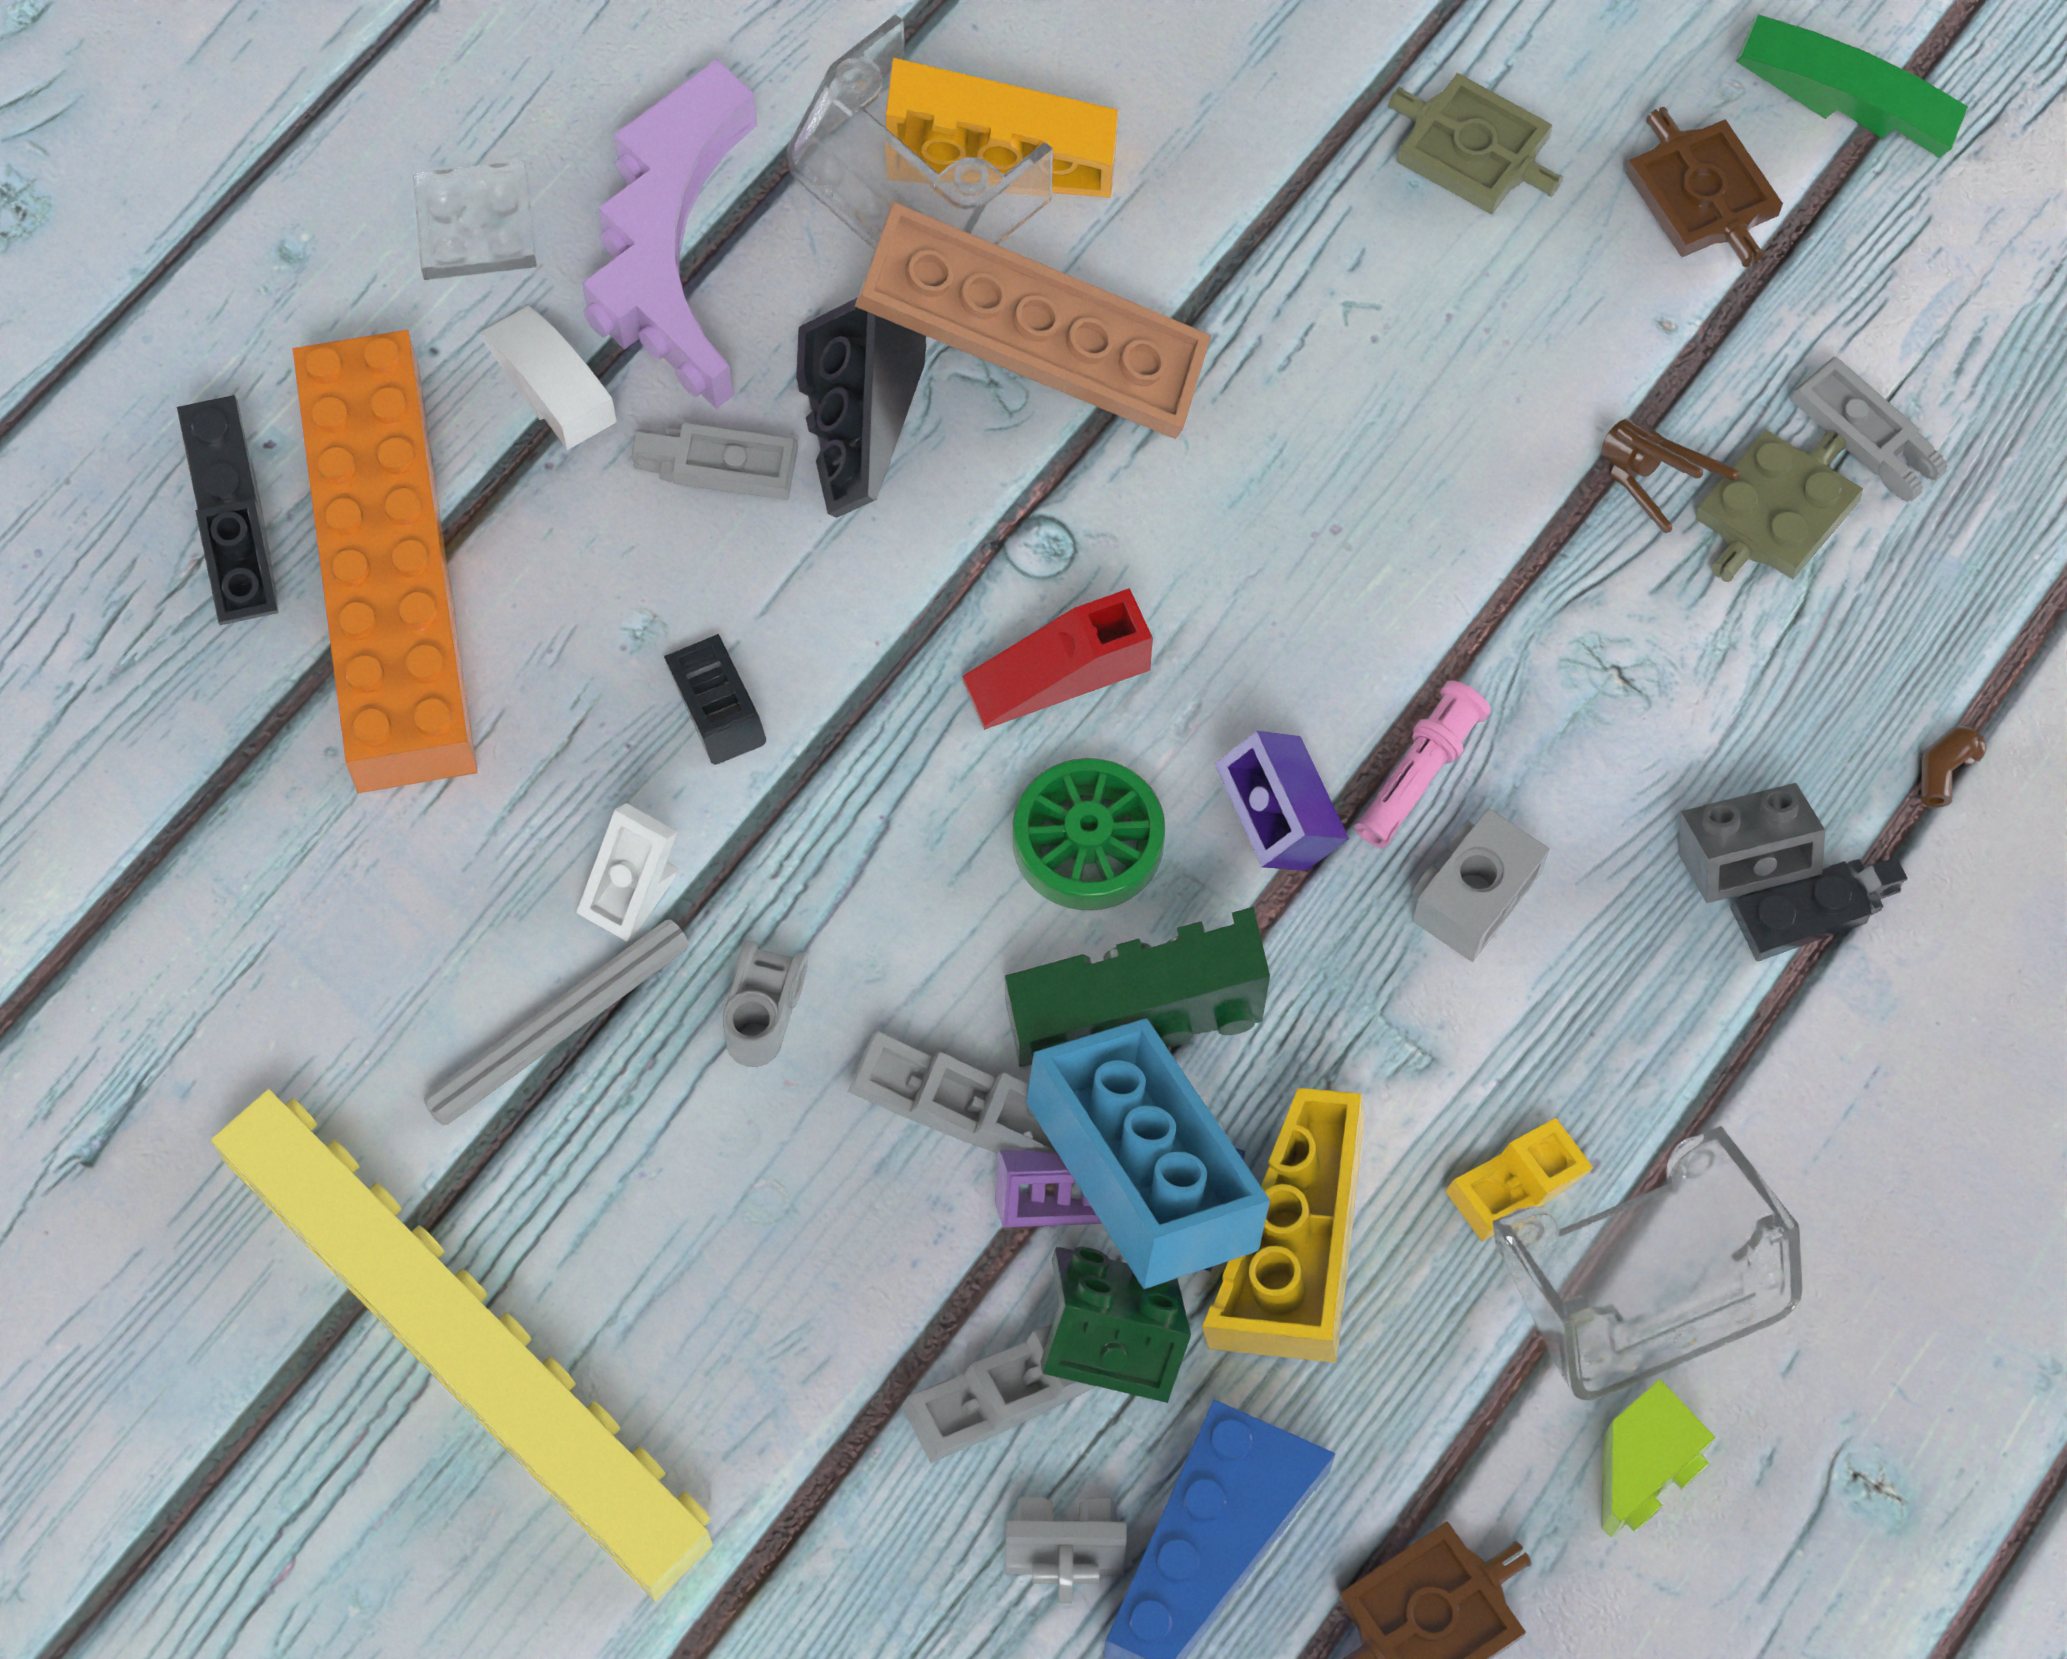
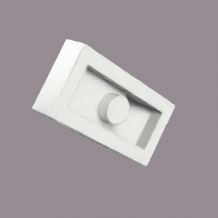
[576,803,678,942]

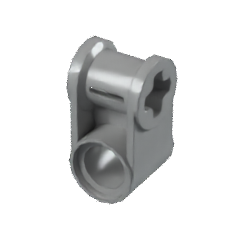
[723,940,808,1067]

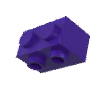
[1214,731,1349,871]

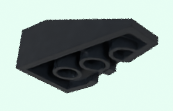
[796,297,926,518]

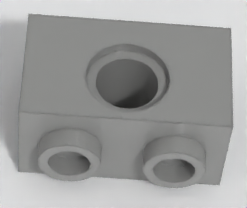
[1412,808,1550,962]

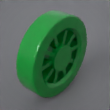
[1013,758,1165,910]

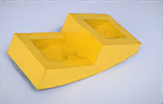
[1445,1118,1594,1242]

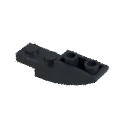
[176,395,279,626]

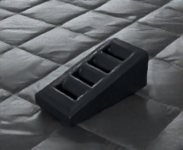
[664,634,766,765]

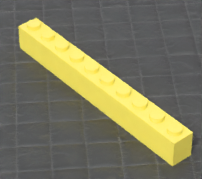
[210,1089,713,1602]

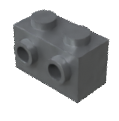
[1679,783,1825,903]

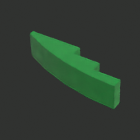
[1736,14,1968,158]

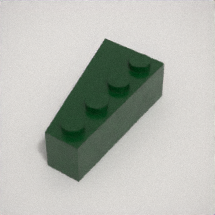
[1005,907,1270,1067]

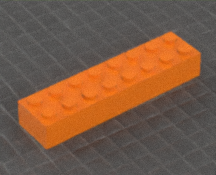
[292,330,478,793]

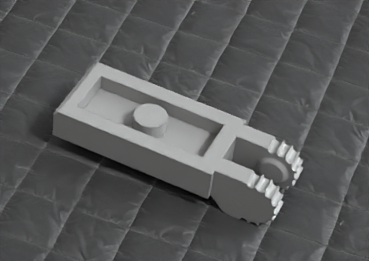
[1791,357,1948,502]

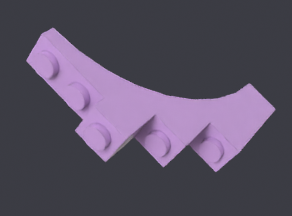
[582,59,757,409]

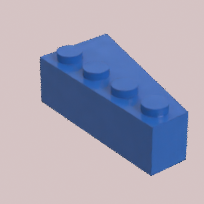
[1104,1399,1336,1659]

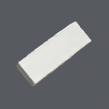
[480,305,617,450]

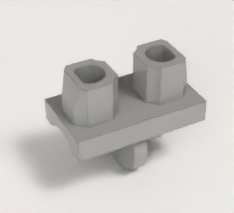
[1006,1497,1127,1603]

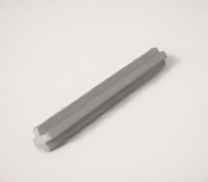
[424,920,689,1125]

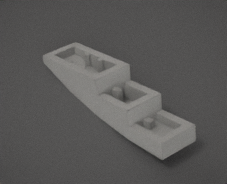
[847,1031,1058,1154]
[902,1323,1097,1463]

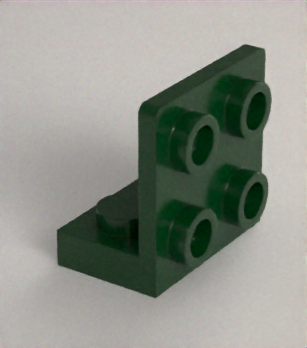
[1040,1247,1191,1403]

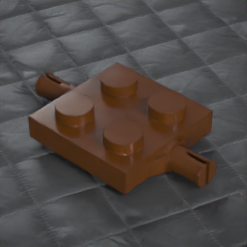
[1625,107,1783,267]
[1337,1521,1532,1659]

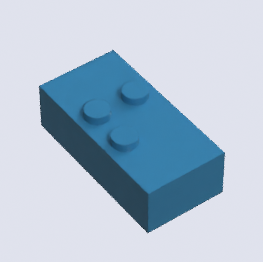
[1026,1018,1270,1289]

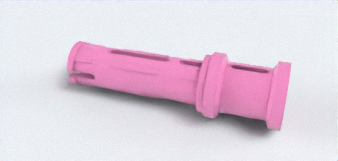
[1354,680,1491,849]

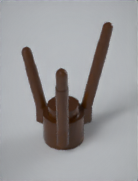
[1601,419,1740,533]

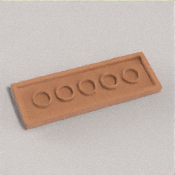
[855,202,1211,439]

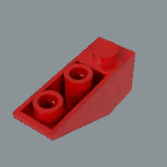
[962,588,1153,730]

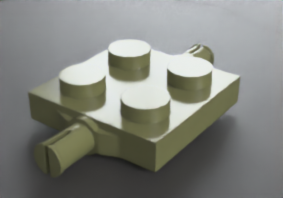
[1388,73,1563,215]
[1696,429,1863,582]

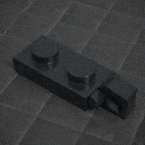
[1730,857,1908,962]

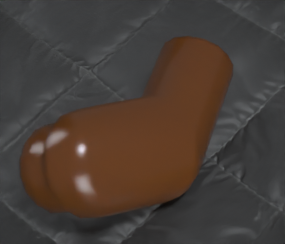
[1921,726,1987,807]

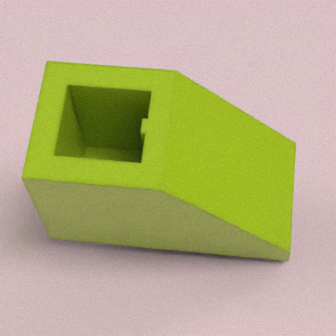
[1602,1379,1716,1537]

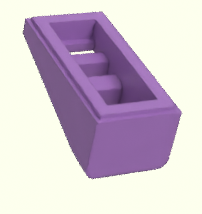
[995,1150,1102,1227]

